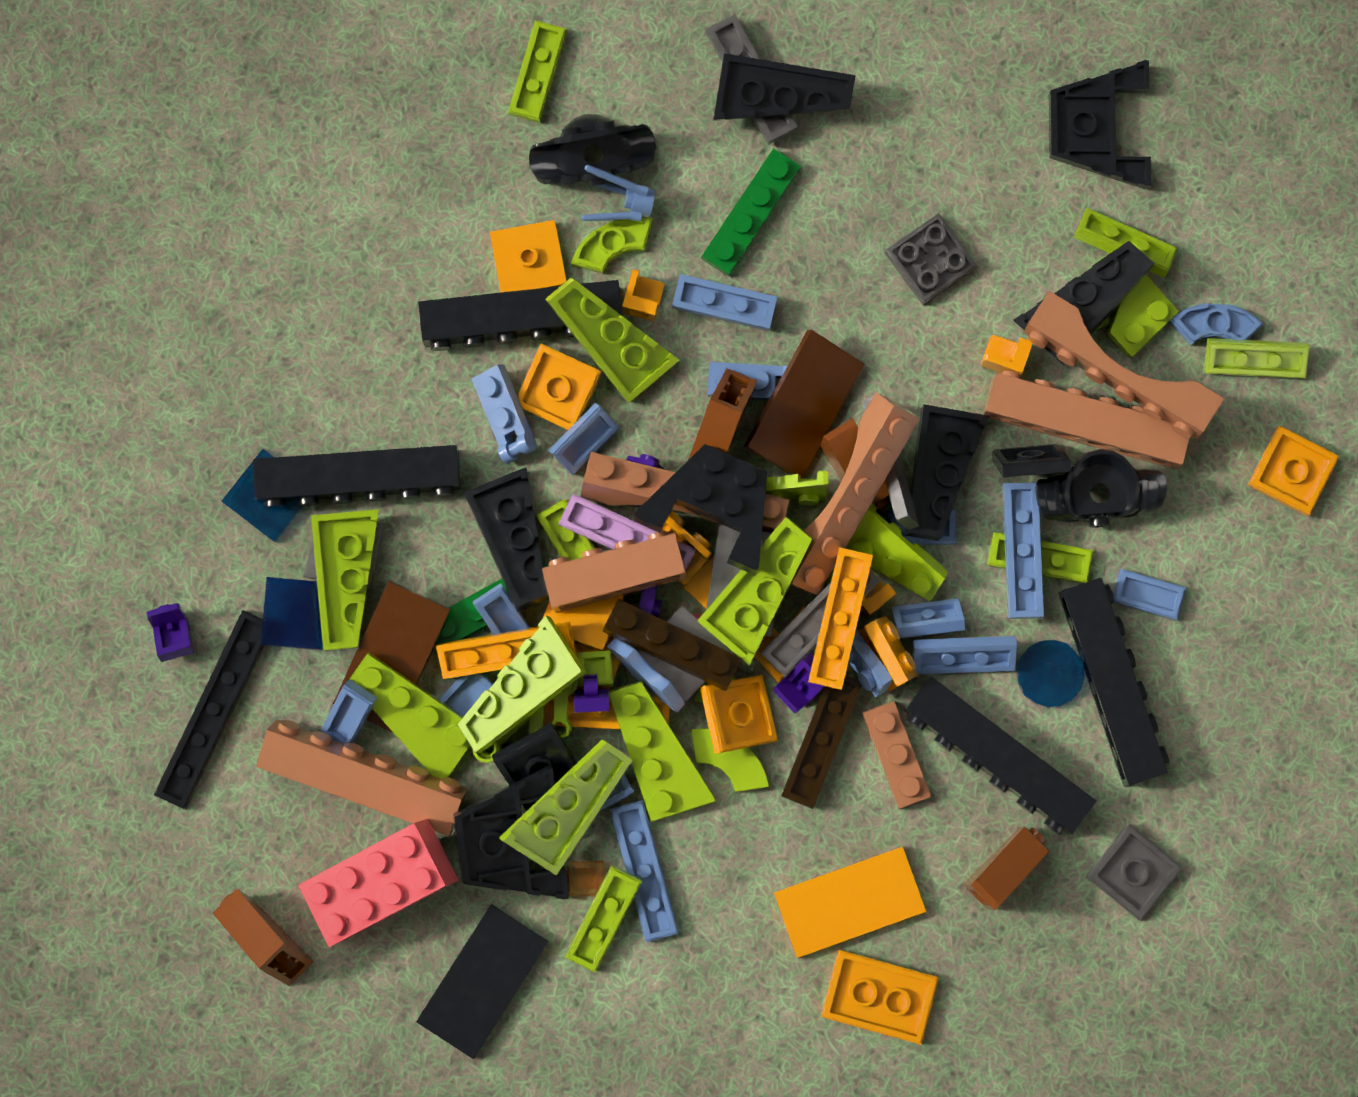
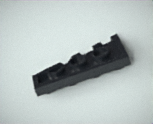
[713,53,856,121]

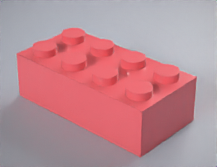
[298,819,459,947]

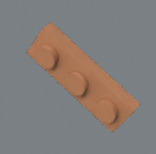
[862,701,931,809]

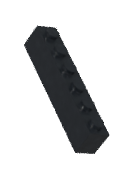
[418,280,623,351]
[253,445,461,509]
[1058,578,1170,786]
[904,676,1096,835]

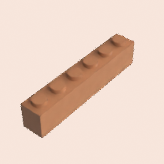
[983,370,1189,470]
[256,720,468,836]

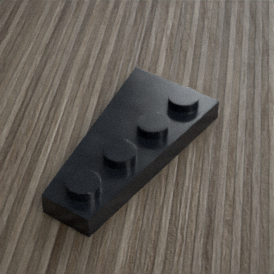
[1013,241,1155,365]
[905,404,989,541]
[464,467,548,612]

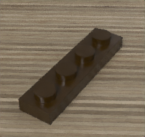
[602,599,742,691]
[781,675,862,809]

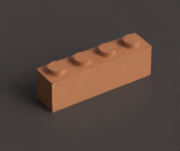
[542,531,687,613]

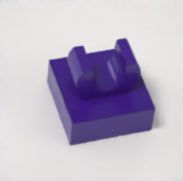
[574,674,609,713]

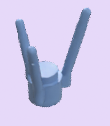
[581,165,655,222]

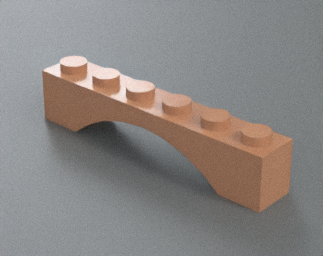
[1023,291,1224,439]
[791,392,920,596]
[580,452,789,532]

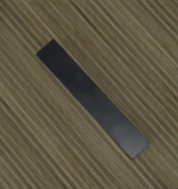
[154,610,274,810]

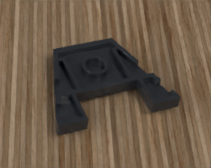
[1048,60,1151,189]
[633,444,767,576]
[453,766,569,900]

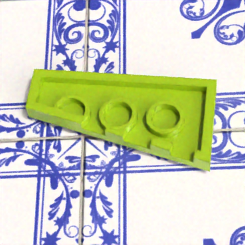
[311,509,379,651]
[609,680,716,822]
[499,739,633,876]

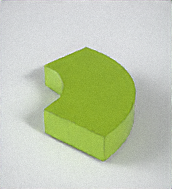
[571,217,653,274]
[691,728,769,792]

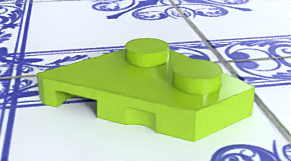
[1106,275,1179,357]
[765,471,828,505]

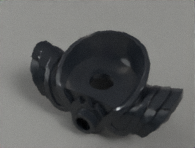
[529,114,656,186]
[1035,449,1167,528]

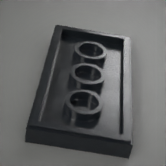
[416,904,549,1060]

